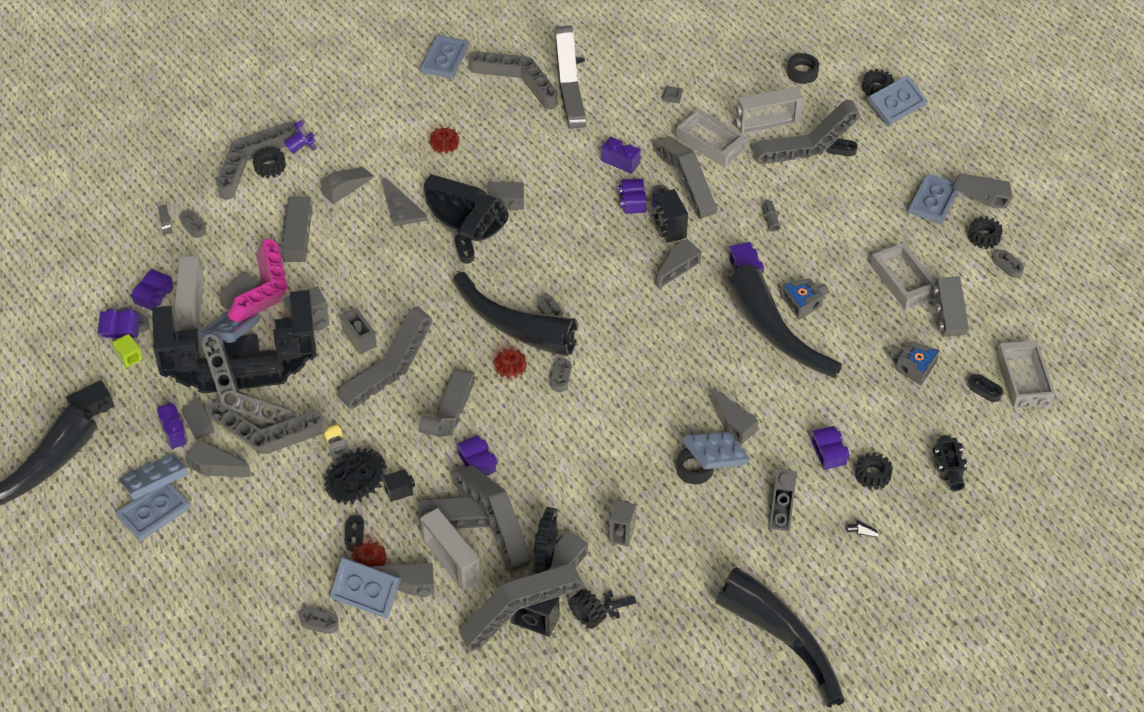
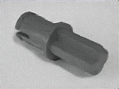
[763,200,781,232]

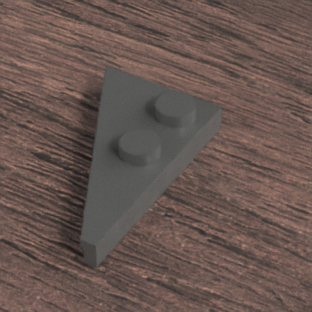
[382,178,428,227]

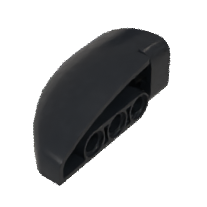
[424,174,509,241]

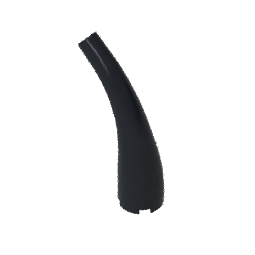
[726,265,842,379]
[453,272,578,356]
[0,405,97,506]
[715,567,845,708]

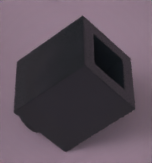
[383,469,415,502]

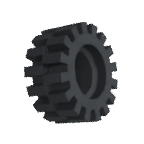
[862,69,894,96]
[253,147,286,178]
[968,216,1003,249]
[855,452,893,490]
[568,588,607,629]

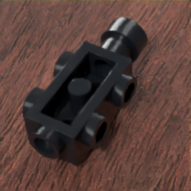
[933,435,967,491]

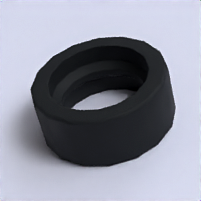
[786,53,819,84]
[676,448,714,485]

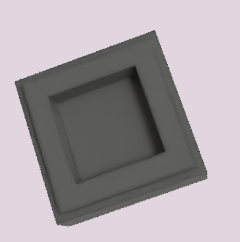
[663,86,683,104]

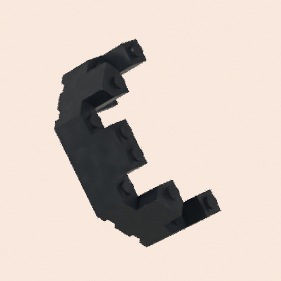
[152,290,317,394]

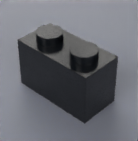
[65,380,114,420]

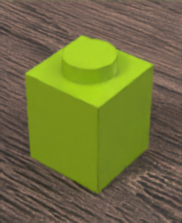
[112,334,143,368]

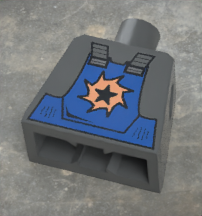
[781,278,828,320]
[890,342,940,386]

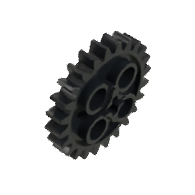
[324,447,387,505]
[533,507,558,574]

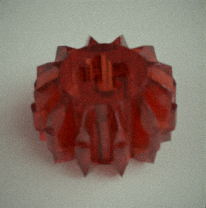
[430,126,459,155]
[494,347,527,380]
[351,539,387,567]

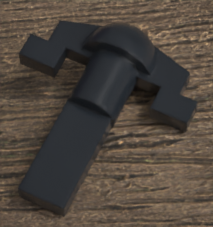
[604,590,637,619]

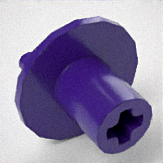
[284,120,317,154]

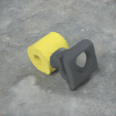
[323,424,349,460]

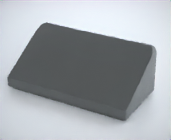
[181,398,214,440]

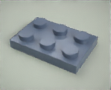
[421,35,469,79]
[867,75,928,126]
[908,173,959,224]
[199,312,260,343]
[682,432,750,469]
[119,453,188,500]
[115,483,190,542]
[329,557,401,618]

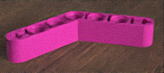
[227,239,287,322]

